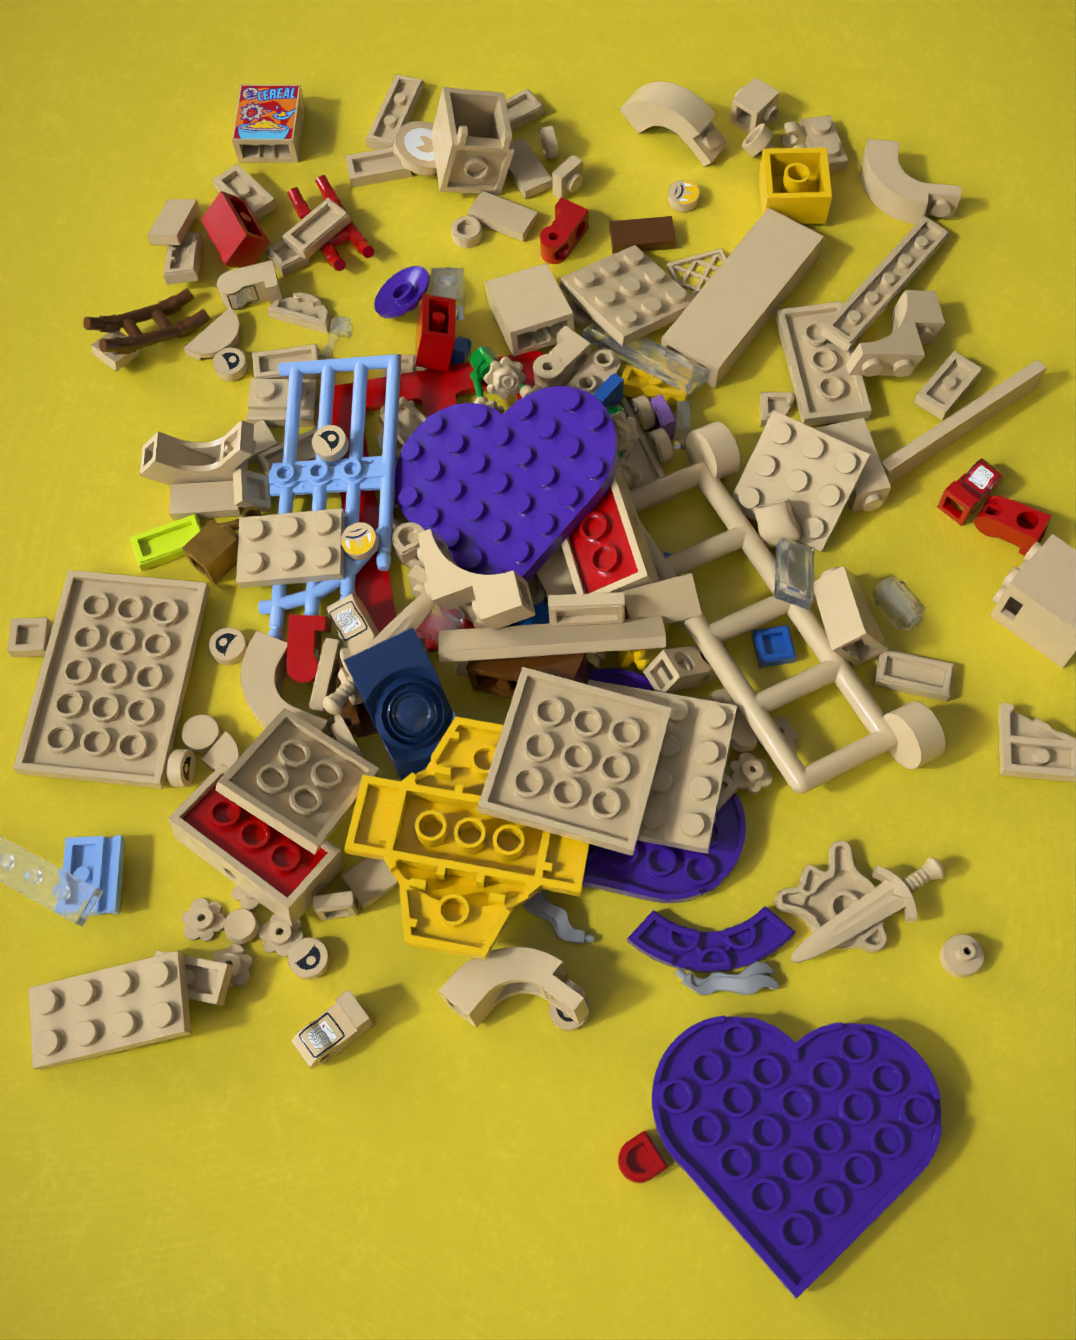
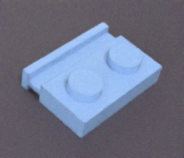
[59,835,126,917]

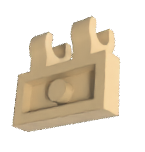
[781,115,848,172]

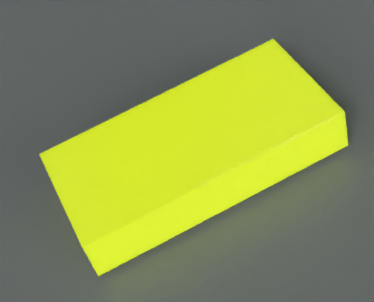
[129,514,202,571]

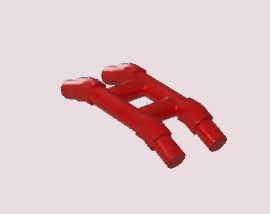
[287,175,374,271]

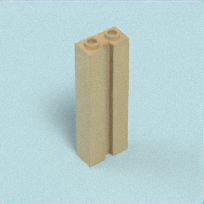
[660,208,824,389]

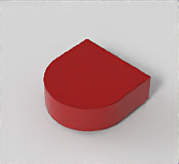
[618,1130,668,1184]

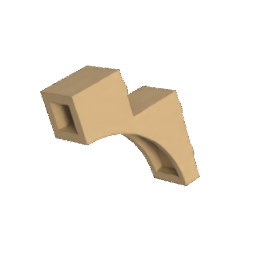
[846,290,945,377]
[417,529,535,630]

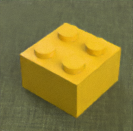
[759,147,832,224]

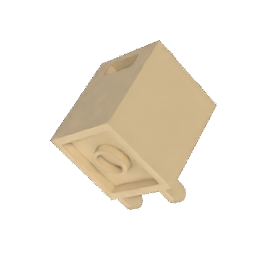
[431,87,515,196]
[990,534,1076,668]

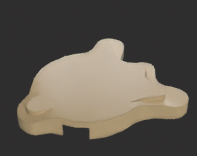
[775,840,887,953]

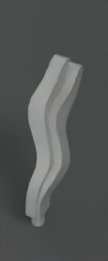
[523,889,594,944]
[675,962,779,996]

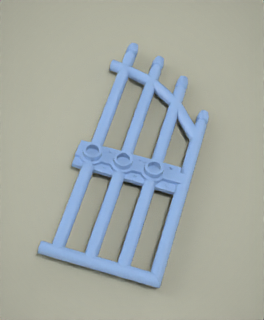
[258,354,401,640]

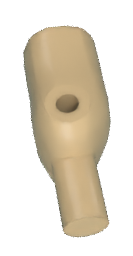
[753,498,801,567]

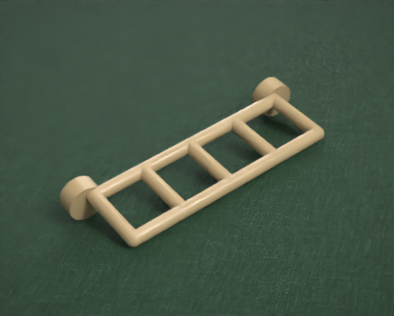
[630,421,945,793]

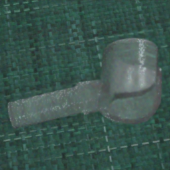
[320,316,353,359]

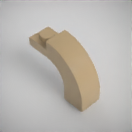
[619,82,727,166]
[861,139,961,224]
[140,420,256,485]
[241,631,333,737]
[439,947,589,1028]

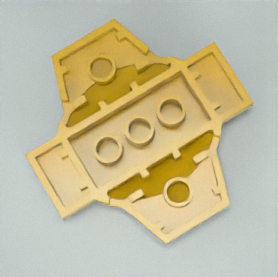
[344,716,589,960]

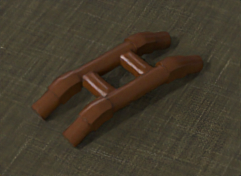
[83,288,211,354]

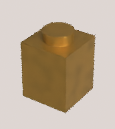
[182,519,238,584]

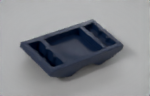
[343,627,456,781]

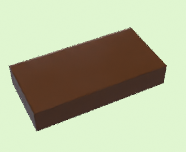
[609,216,676,254]

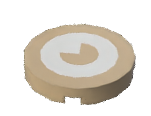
[393,121,437,176]

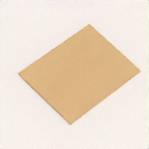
[622,573,702,625]

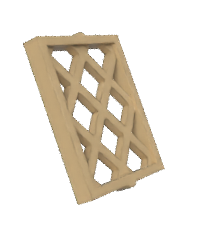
[667,248,726,298]

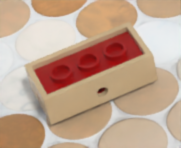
[561,463,659,605]
[168,763,343,926]

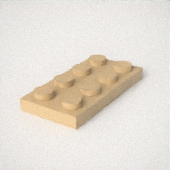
[775,301,872,426]
[29,951,192,1070]

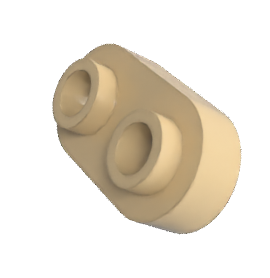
[569,349,620,395]

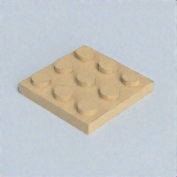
[560,245,694,346]
[731,410,871,552]
[215,708,379,855]

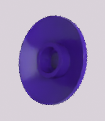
[374,266,430,319]

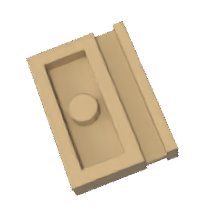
[246,379,319,427]

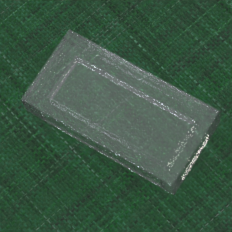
[774,537,814,609]

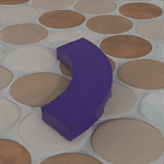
[627,906,796,973]

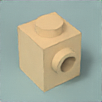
[730,78,779,134]

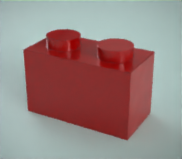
[201,191,270,268]
[415,294,456,372]

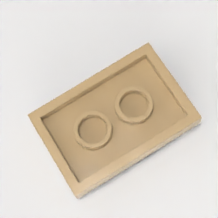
[236,508,346,588]

